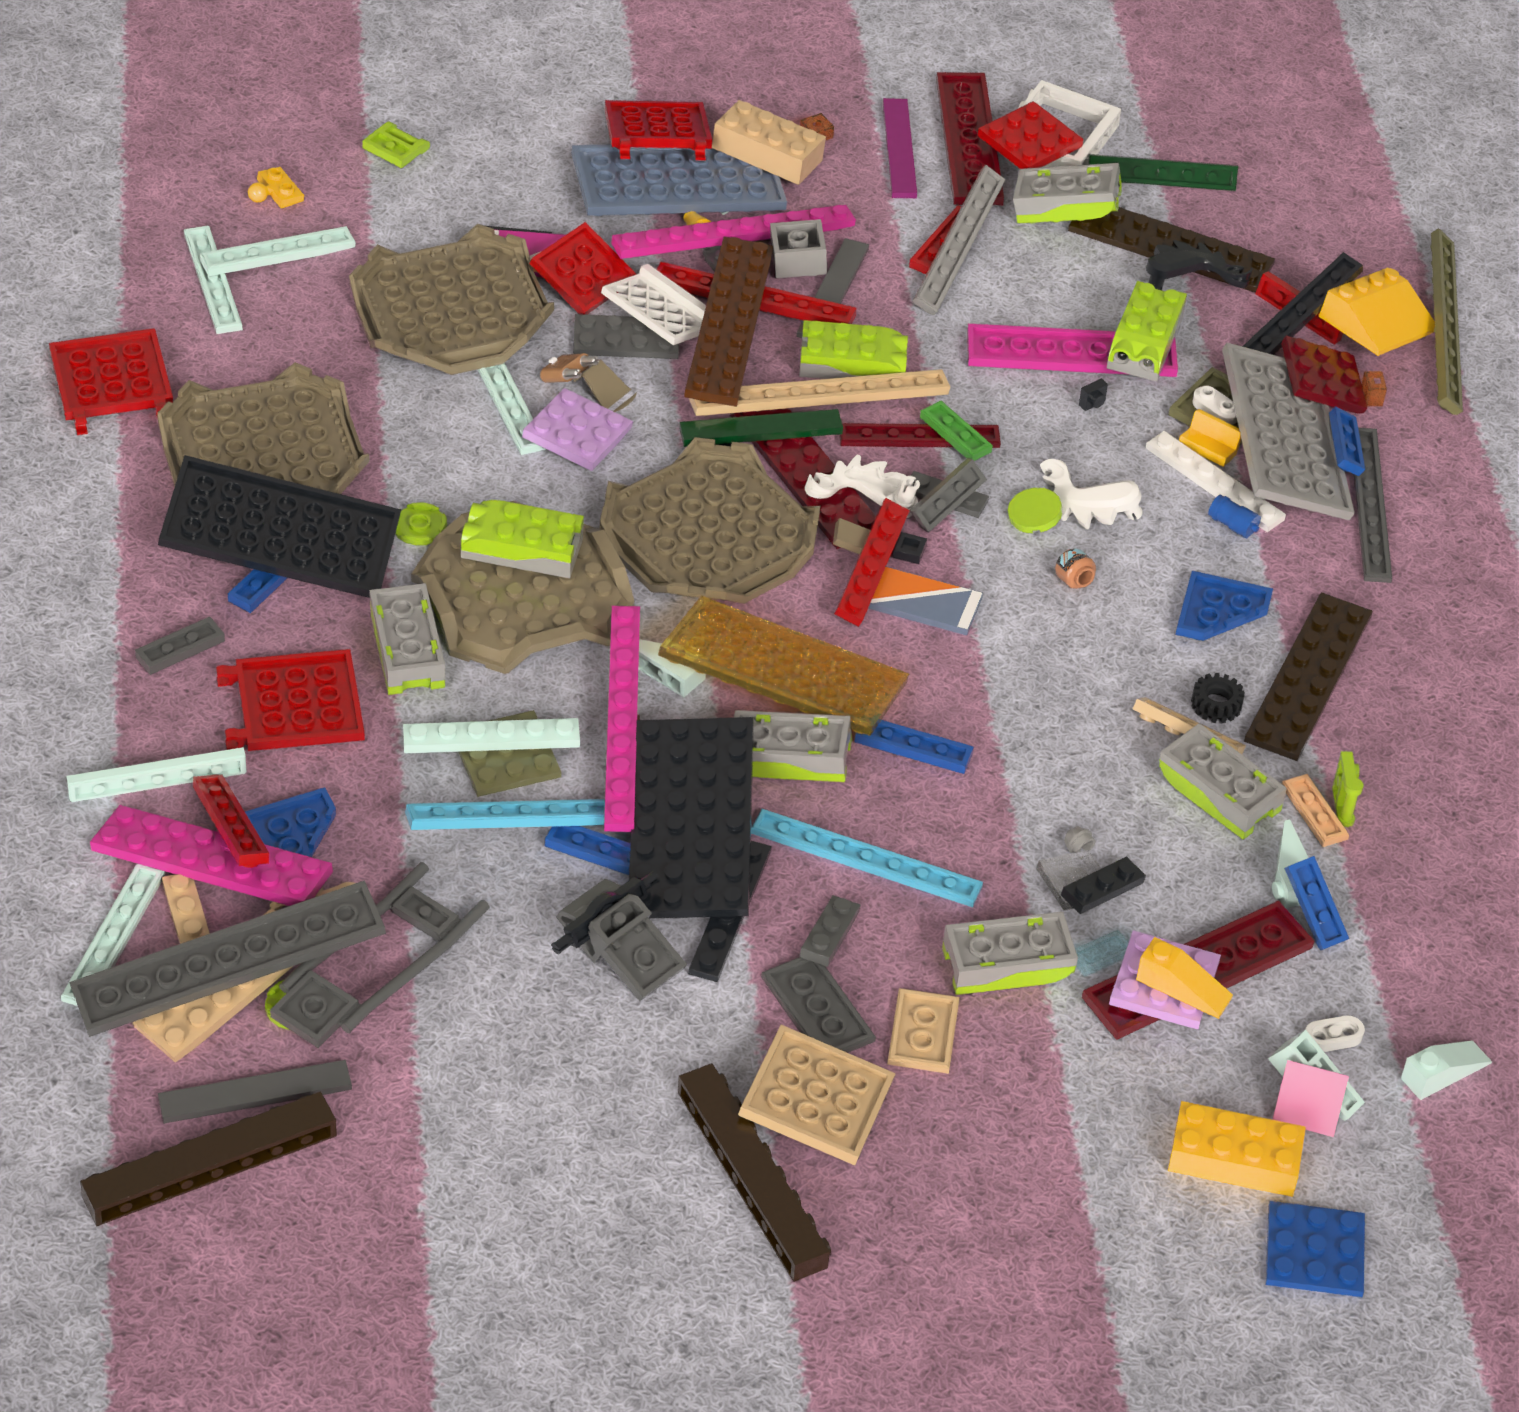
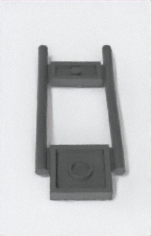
[270,862,490,1048]

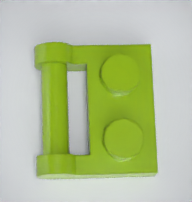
[362,121,430,168]
[1332,751,1364,827]

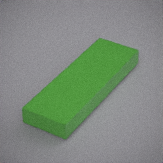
[920,401,993,461]

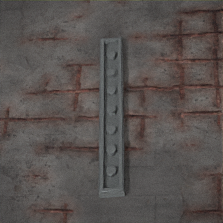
[1354,428,1392,583]

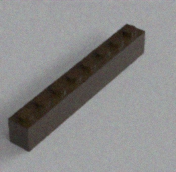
[678,1063,831,1282]
[80,1091,337,1227]

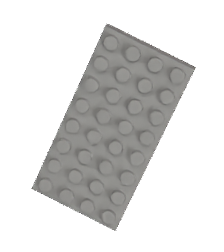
[1222,343,1355,521]

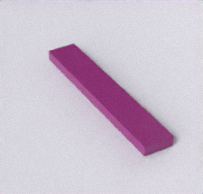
[883,98,917,199]

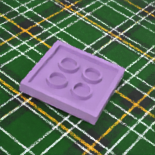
[522,388,633,471]
[1109,930,1221,1030]

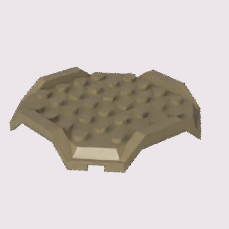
[349,224,554,375]
[157,362,369,494]
[600,437,820,604]
[411,501,635,674]

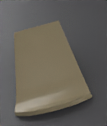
[573,359,637,412]

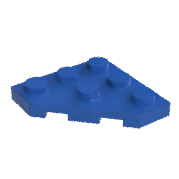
[1175,571,1273,641]
[245,787,336,857]

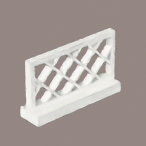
[601,264,706,345]

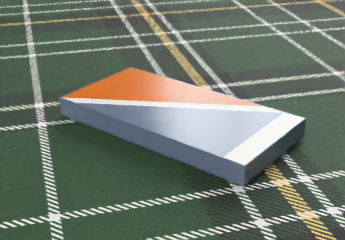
[868,566,983,636]

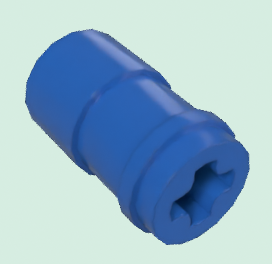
[1208,494,1261,539]

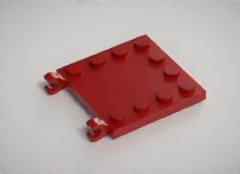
[605,100,712,161]
[49,328,173,435]
[216,649,365,751]

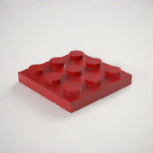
[978,101,1083,169]
[529,222,637,315]

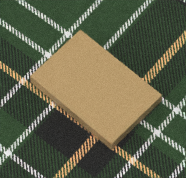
[887,988,960,1074]

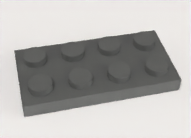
[573,314,679,359]

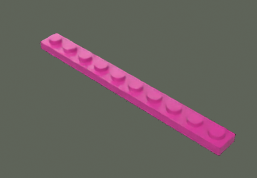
[611,205,856,259]
[604,606,640,832]

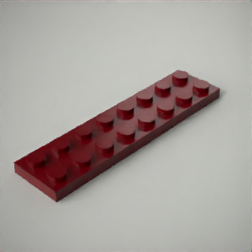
[936,72,1004,205]
[730,408,876,549]
[1082,900,1314,1040]

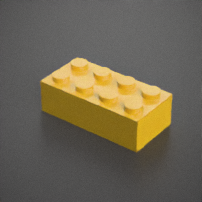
[1168,1101,1306,1197]

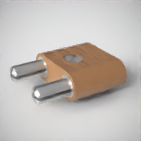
[540,353,599,383]

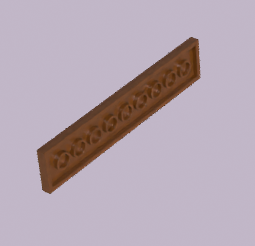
[684,237,773,407]

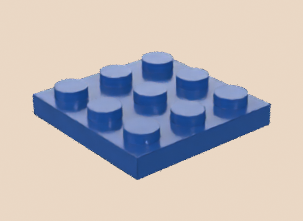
[1266,1201,1365,1297]

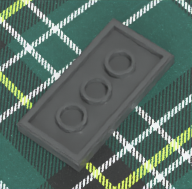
[761,957,876,1053]

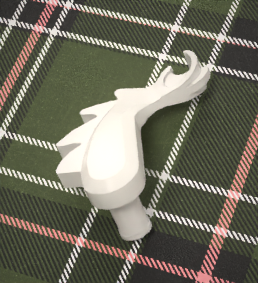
[804,455,920,518]
[1040,459,1143,529]

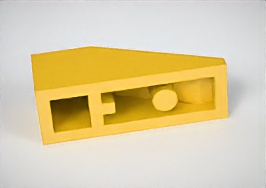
[1136,937,1233,1019]

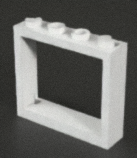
[1018,80,1121,167]

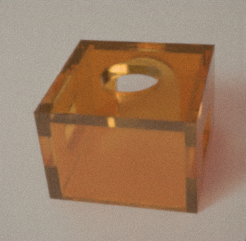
[800,113,834,140]
[1361,371,1387,407]

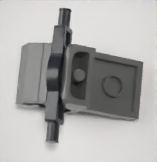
[551,871,687,1001]

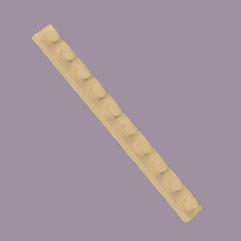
[689,369,950,416]

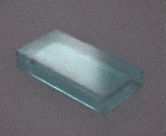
[1075,930,1129,977]

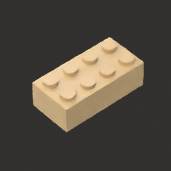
[712,100,826,185]

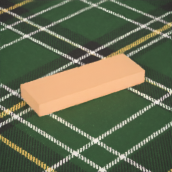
[1281,774,1349,847]

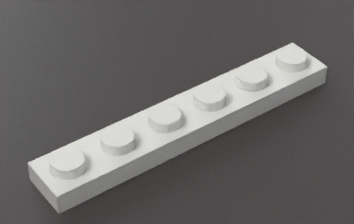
[1146,431,1286,532]

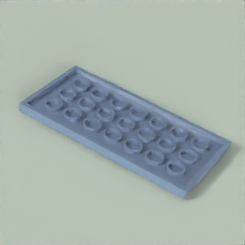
[571,144,787,216]

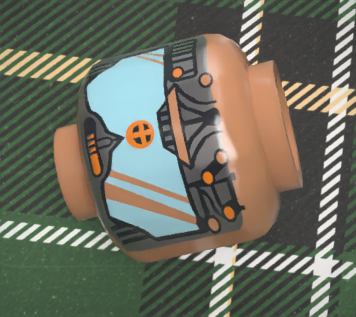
[1055,548,1096,589]

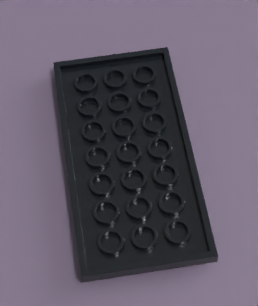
[158,455,401,598]
[629,717,754,919]

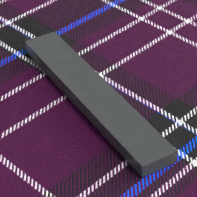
[796,238,869,338]
[158,1060,352,1124]

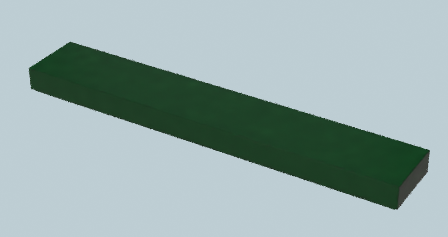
[1088,154,1238,191]
[679,409,843,447]

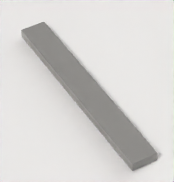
[912,165,1006,315]

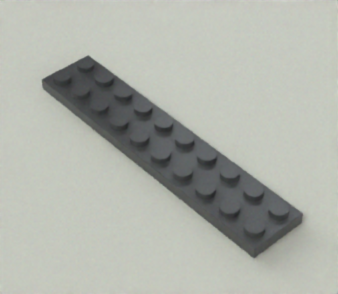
[69,880,386,1037]

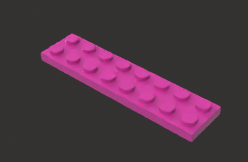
[967,323,1178,377]
[90,805,333,906]

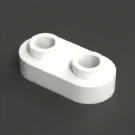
[1192,386,1237,425]
[1305,1016,1365,1052]

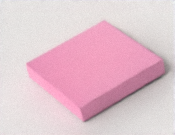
[1272,1060,1349,1137]

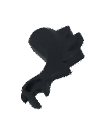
[1146,240,1253,291]

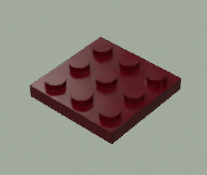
[1281,335,1367,413]

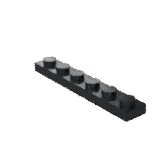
[1242,252,1363,355]
[688,841,772,982]

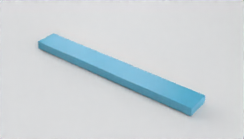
[405,799,605,830]
[751,809,983,907]

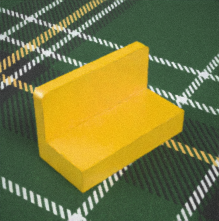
[1179,409,1241,467]

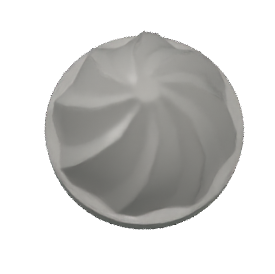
[1064,826,1095,857]

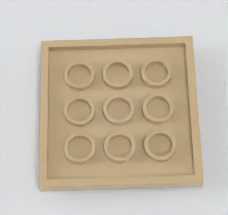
[738,1025,896,1165]

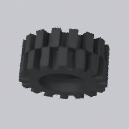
[1191,673,1245,724]

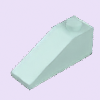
[638,639,707,697]
[1272,820,1308,908]
[1268,1030,1365,1121]
[1401,1040,1492,1100]

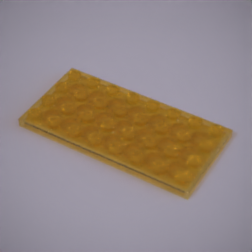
[658,596,909,736]

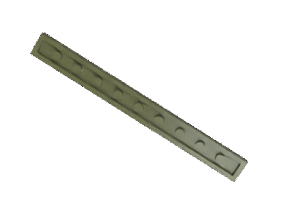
[1430,228,1463,415]

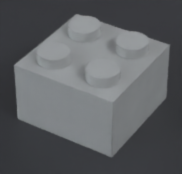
[770,219,827,278]

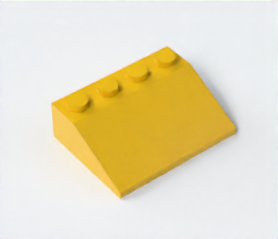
[1319,267,1435,356]

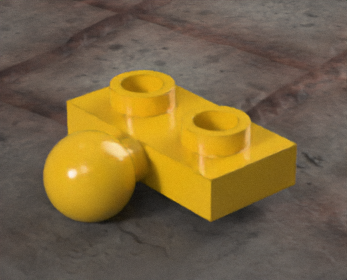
[248,167,304,208]

